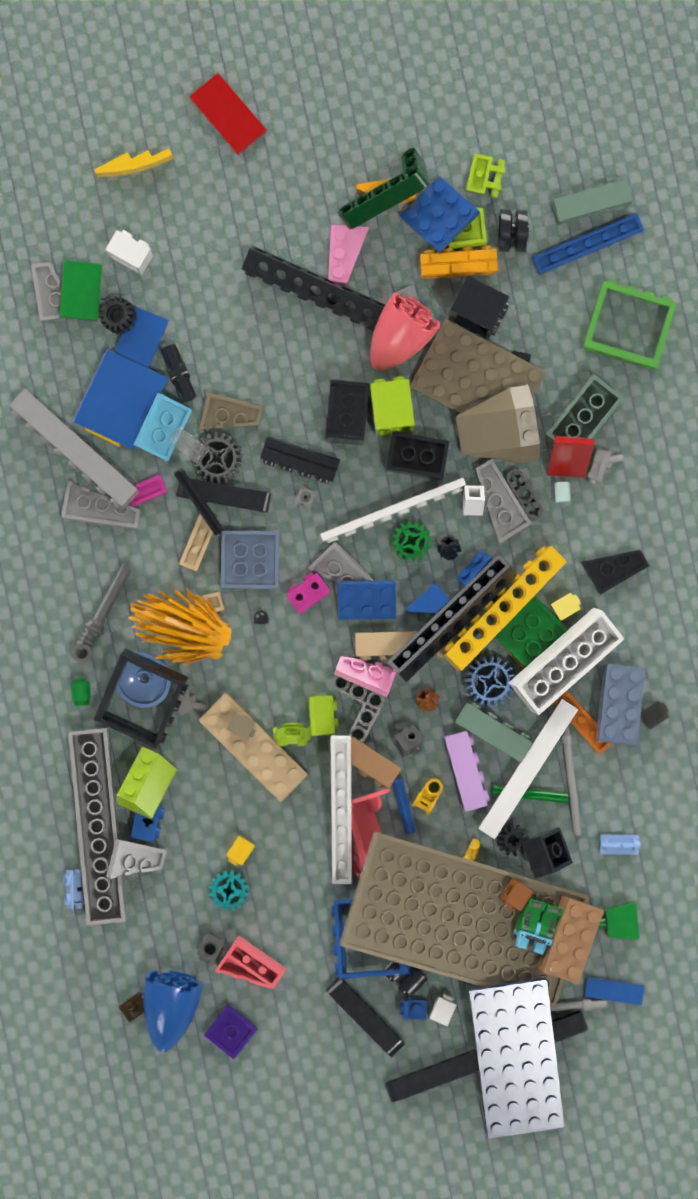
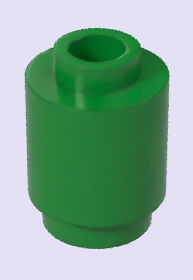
[70,678,91,706]

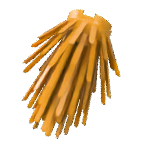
[128,587,231,666]

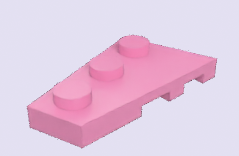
[328,225,369,284]
[334,656,396,697]

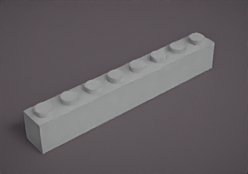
[9,389,140,509]

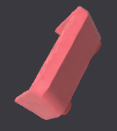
[351,788,391,877]

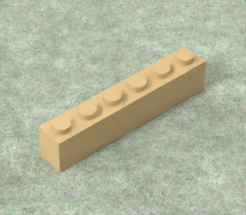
[355,631,467,660]

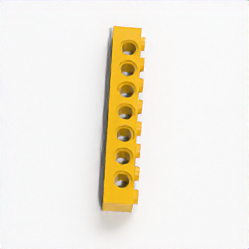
[442,546,567,671]

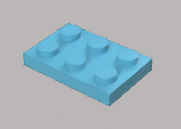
[134,393,192,461]

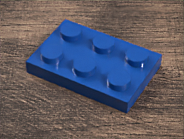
[338,581,396,620]

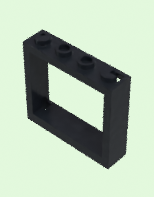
[93,648,189,749]

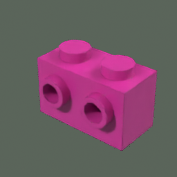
[286,573,331,615]

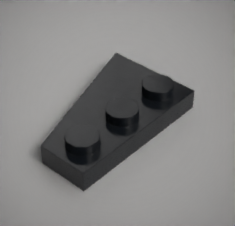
[580,550,650,595]

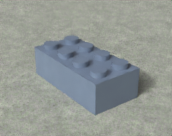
[595,664,645,746]

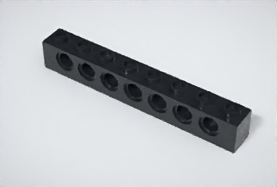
[241,246,386,331]
[387,554,517,682]

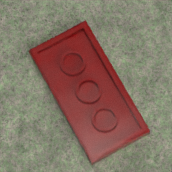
[189,73,267,155]
[547,436,594,478]

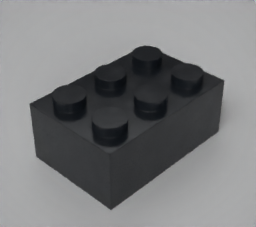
[386,431,450,481]

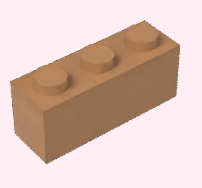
[351,736,401,788]

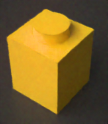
[226,835,255,866]

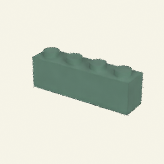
[552,178,633,225]
[455,702,533,763]

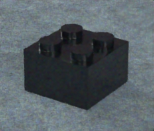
[522,827,573,878]

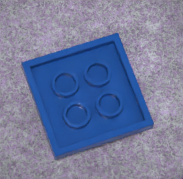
[400,177,480,253]

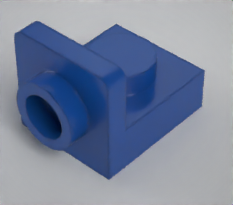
[399,998,427,1020]

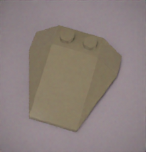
[455,384,540,463]

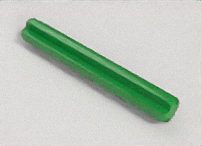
[492,785,568,803]

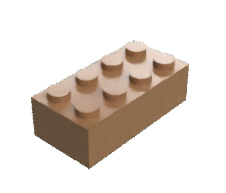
[536,895,604,984]

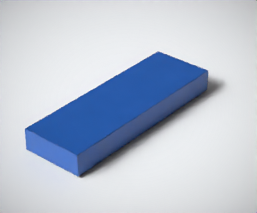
[584,977,645,1005]

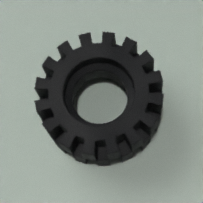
[99,297,137,334]

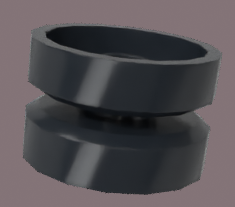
[498,209,529,253]

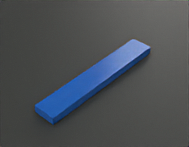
[532,213,644,275]

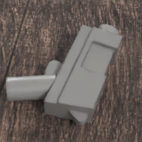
[586,447,624,484]
[172,682,207,716]

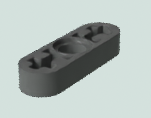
[506,469,543,520]

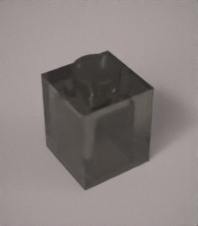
[640,701,669,730]

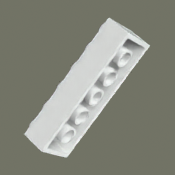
[509,608,624,715]

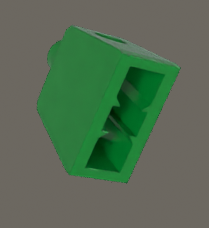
[598,901,640,940]

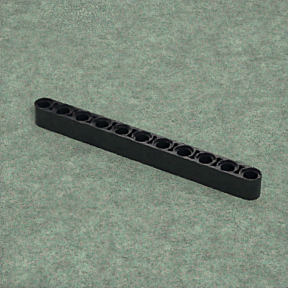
[385,1010,589,1103]

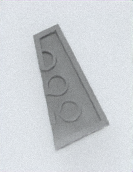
[475,459,532,544]
[61,481,141,530]

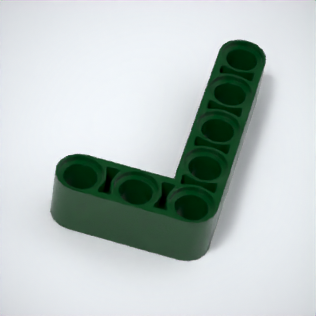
[338,148,428,229]

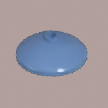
[117,652,171,707]

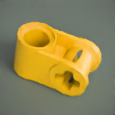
[411,778,443,816]

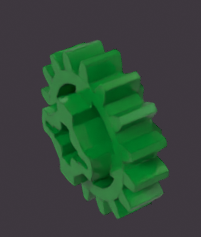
[391,520,432,562]

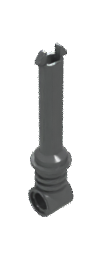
[69,561,132,663]

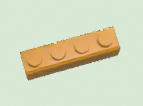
[420,246,498,279]

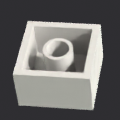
[105,230,153,275]

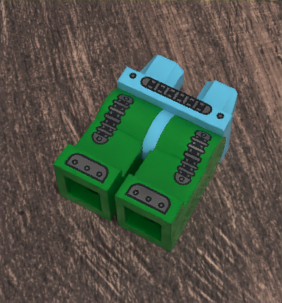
[513,898,564,955]

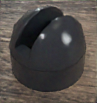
[253,611,269,624]

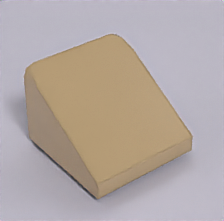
[200,592,224,612]

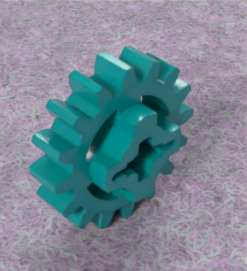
[208,870,250,912]

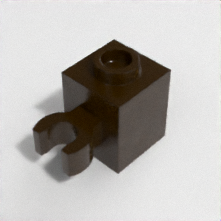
[119,991,144,1023]

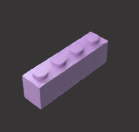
[444,731,490,812]

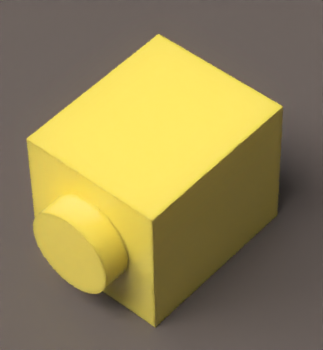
[550,593,581,621]

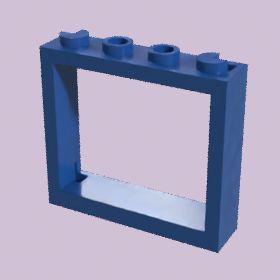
[331,899,411,979]

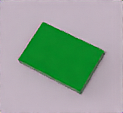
[59,260,102,322]

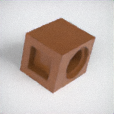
[500,879,533,911]

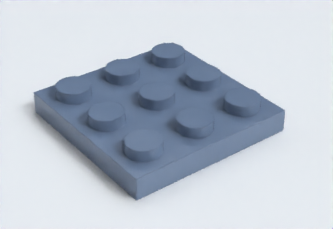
[221,531,279,589]

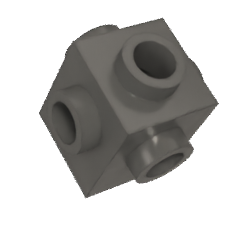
[393,725,425,758]

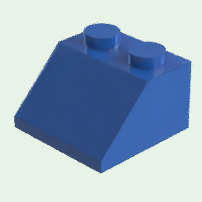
[406,583,450,614]

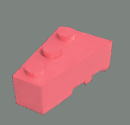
[214,936,286,989]

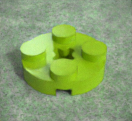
[273,723,312,746]

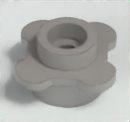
[294,486,317,508]

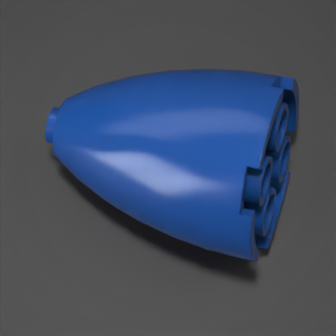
[143,970,203,1052]

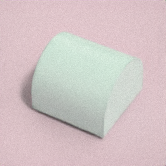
[554,482,571,503]

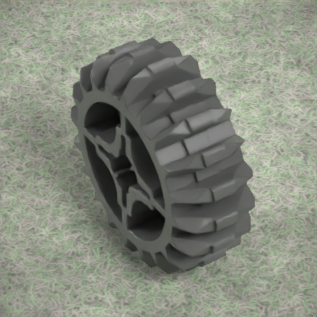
[191,432,243,484]

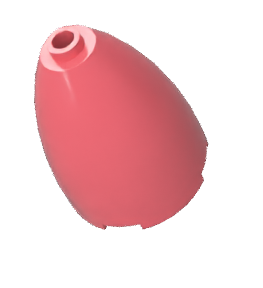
[370,292,440,371]

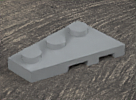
[31,262,64,322]
[308,541,374,583]
[106,839,167,878]

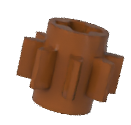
[415,688,440,712]

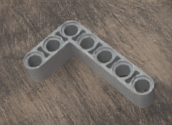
[333,675,384,743]

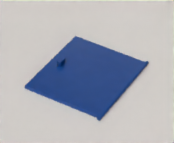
[72,348,168,450]

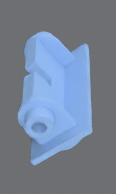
[600,835,640,855]
[64,869,84,910]

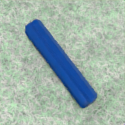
[392,778,416,834]

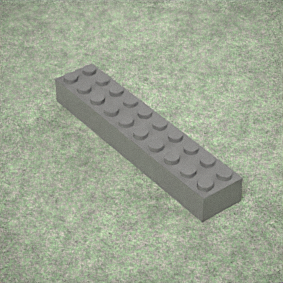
[68,728,128,926]

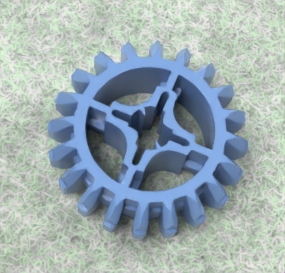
[464,656,515,708]

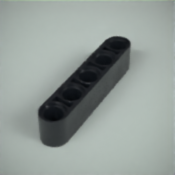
[176,479,271,513]
[326,977,405,1058]

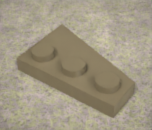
[199,392,264,430]

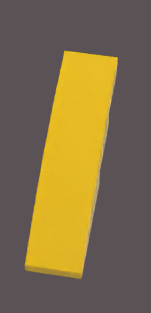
[94,148,174,177]

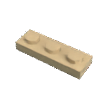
[179,514,219,572]

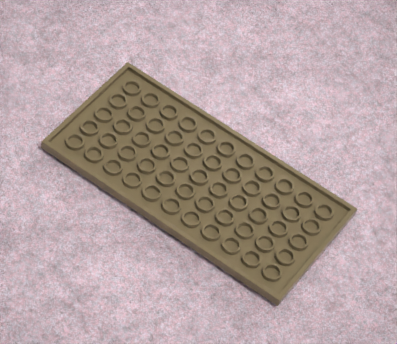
[339,831,589,1007]

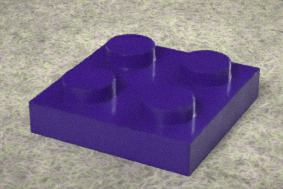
[204,1004,258,1060]

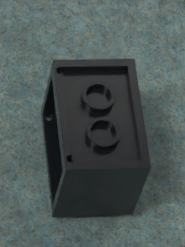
[448,276,510,340]
[325,379,369,446]

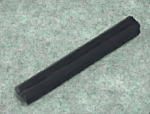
[174,468,224,536]

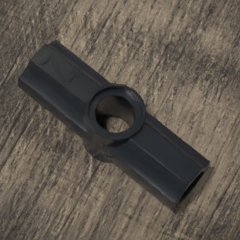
[160,344,197,403]

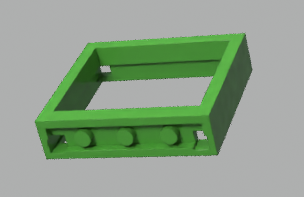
[582,280,677,371]

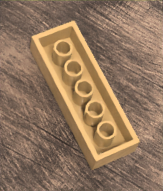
[198,693,308,802]

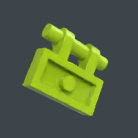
[466,153,506,198]

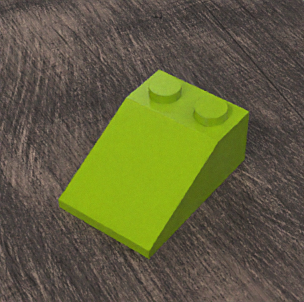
[309,695,339,736]

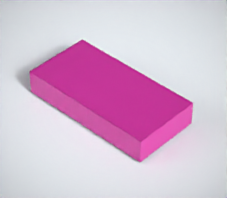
[130,475,168,507]

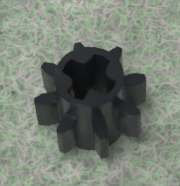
[437,536,462,560]

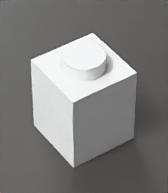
[462,485,485,516]
[429,994,457,1026]

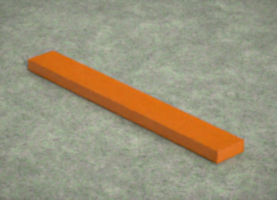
[502,646,611,755]

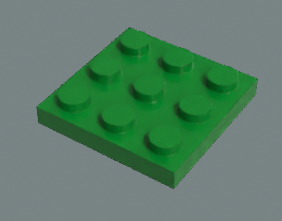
[494,596,569,668]

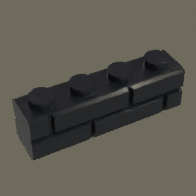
[260,436,340,485]

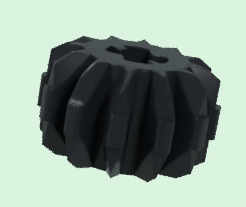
[496,824,529,857]

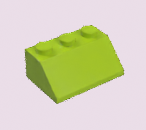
[117,747,177,819]

